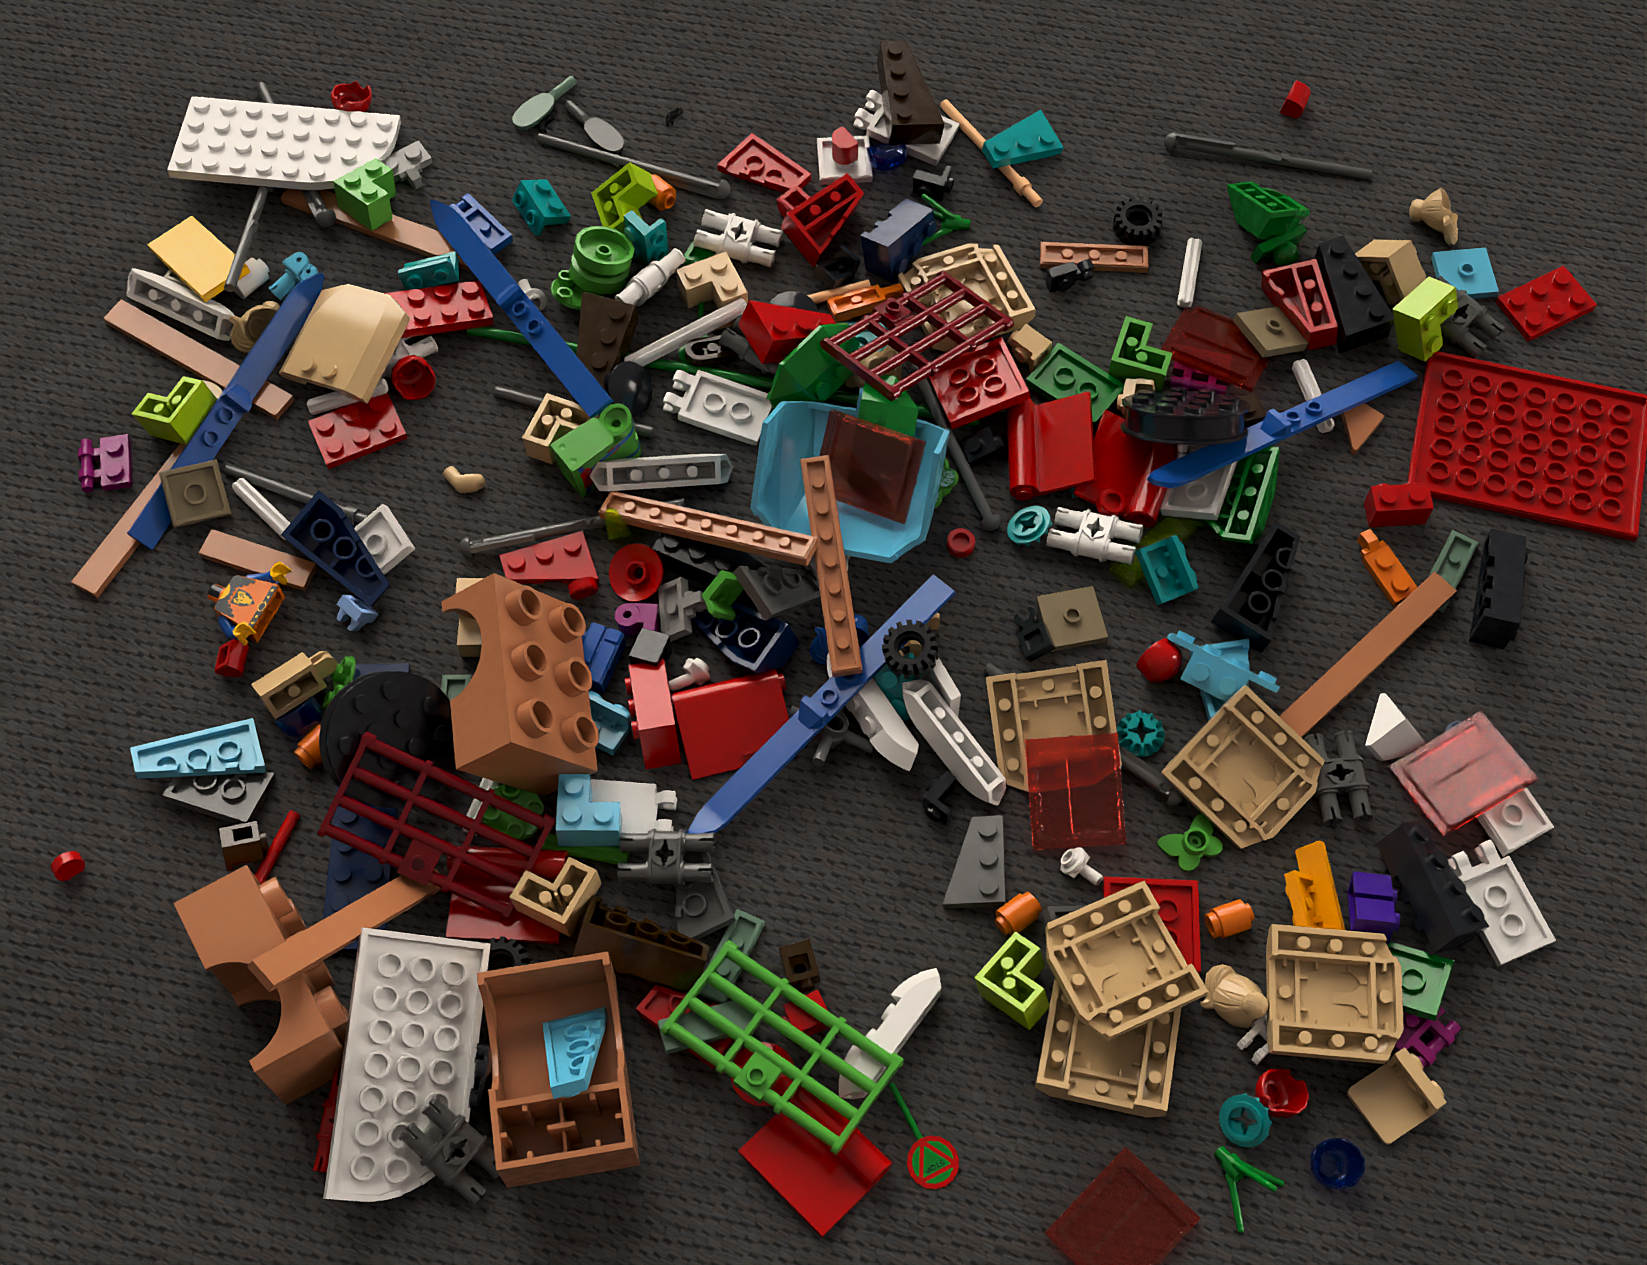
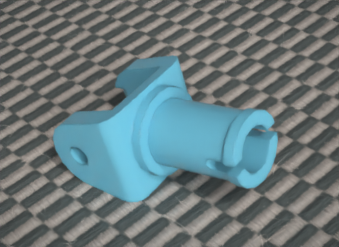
[268,252,318,301]

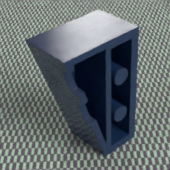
[860,198,936,282]

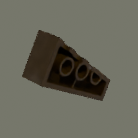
[877,41,945,145]
[572,292,639,413]
[572,895,710,992]

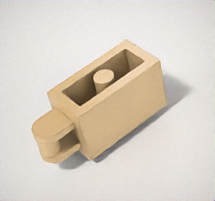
[251,651,337,720]

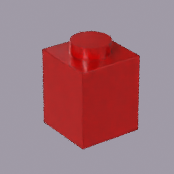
[781,990,829,1036]

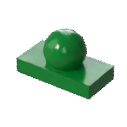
[1250,223,1307,267]

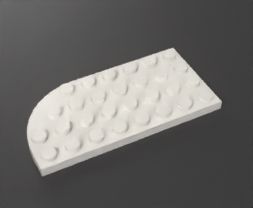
[167,96,401,190]
[323,928,490,1202]

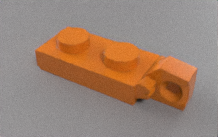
[827,283,904,323]
[1357,529,1417,607]

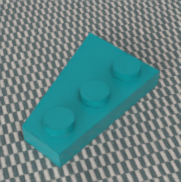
[981,110,1064,169]

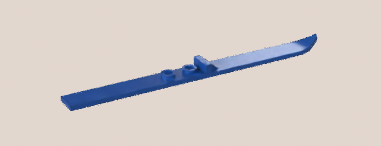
[430,199,613,418]
[127,273,324,550]
[1146,360,1418,488]
[688,574,956,833]

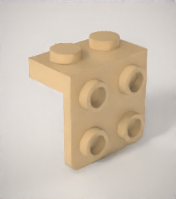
[1347,1047,1447,1145]

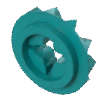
[1007,506,1052,547]
[1117,710,1165,757]
[1219,1093,1272,1147]

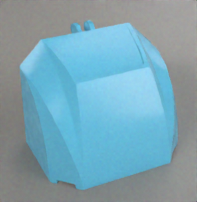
[750,387,950,563]

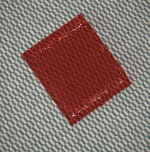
[1160,306,1271,392]
[819,409,926,524]
[1388,711,1538,837]
[1025,733,1126,850]
[1044,1147,1201,1265]

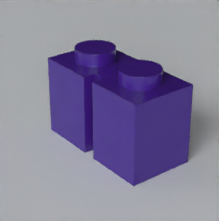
[1347,871,1400,944]

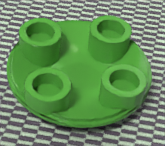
[551,270,605,310]
[323,656,356,708]
[482,784,544,841]

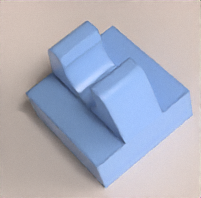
[337,595,378,631]

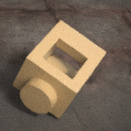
[1007,324,1052,373]

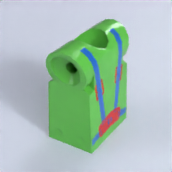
[550,403,642,498]

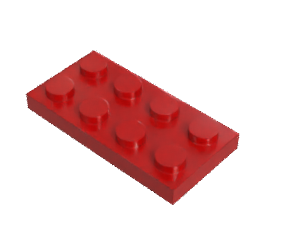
[384,281,493,338]

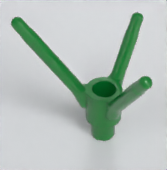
[921,194,970,246]
[1214,1146,1284,1233]

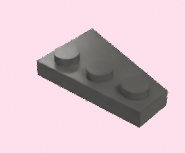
[163,772,276,825]
[942,815,1006,908]

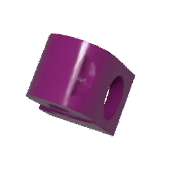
[615,603,660,636]

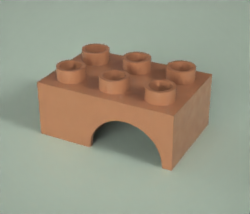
[442,573,599,796]
[174,865,349,1105]
[477,952,640,1188]

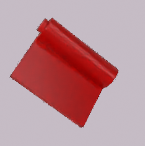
[1006,391,1096,501]
[1073,410,1178,527]
[670,669,789,780]
[446,846,569,944]
[738,1086,893,1238]

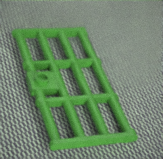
[660,940,904,1155]

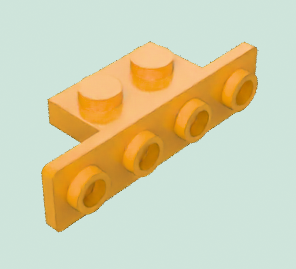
[1284,841,1345,930]

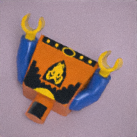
[208,562,292,646]

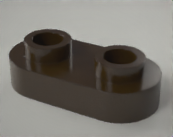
[685,335,739,367]

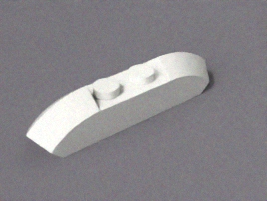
[127,268,234,341]
[590,454,733,491]
[827,652,919,771]
[902,679,1006,806]
[839,968,941,1100]

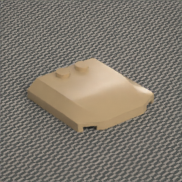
[898,243,1036,352]
[279,284,411,404]
[986,660,1122,794]
[1160,685,1325,849]
[1045,880,1208,1041]
[1266,924,1404,1064]
[1035,979,1181,1118]

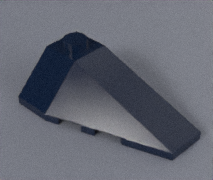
[281,490,390,608]
[691,587,800,674]

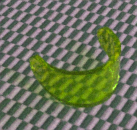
[605,508,633,540]

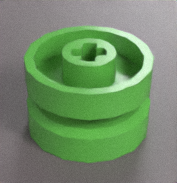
[569,226,634,294]

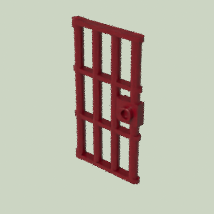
[820,270,1014,401]
[317,731,556,922]

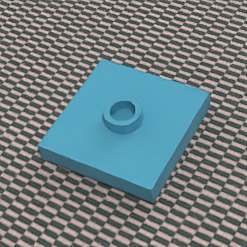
[1431,247,1499,299]

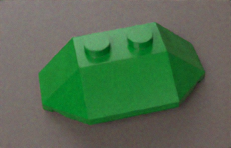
[1227,181,1310,240]
[766,322,860,409]
[848,374,919,489]
[1203,446,1280,544]

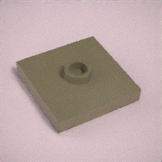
[1233,307,1309,358]
[159,459,232,529]
[1036,586,1108,652]

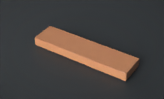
[1040,242,1148,273]
[199,529,318,592]

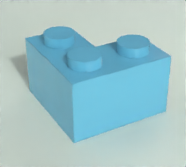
[556,774,622,846]

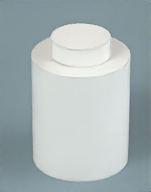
[234,257,269,299]

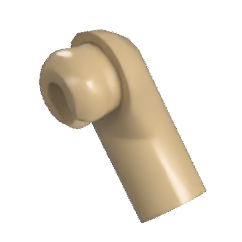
[443,466,485,493]

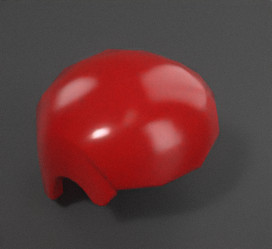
[330,81,372,112]
[391,355,436,400]
[1136,638,1183,683]
[1254,1069,1309,1119]

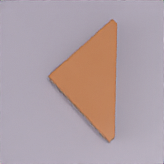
[1341,403,1384,455]

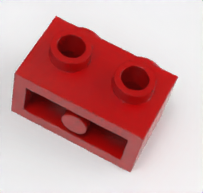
[1364,482,1434,527]

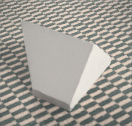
[1365,693,1431,761]

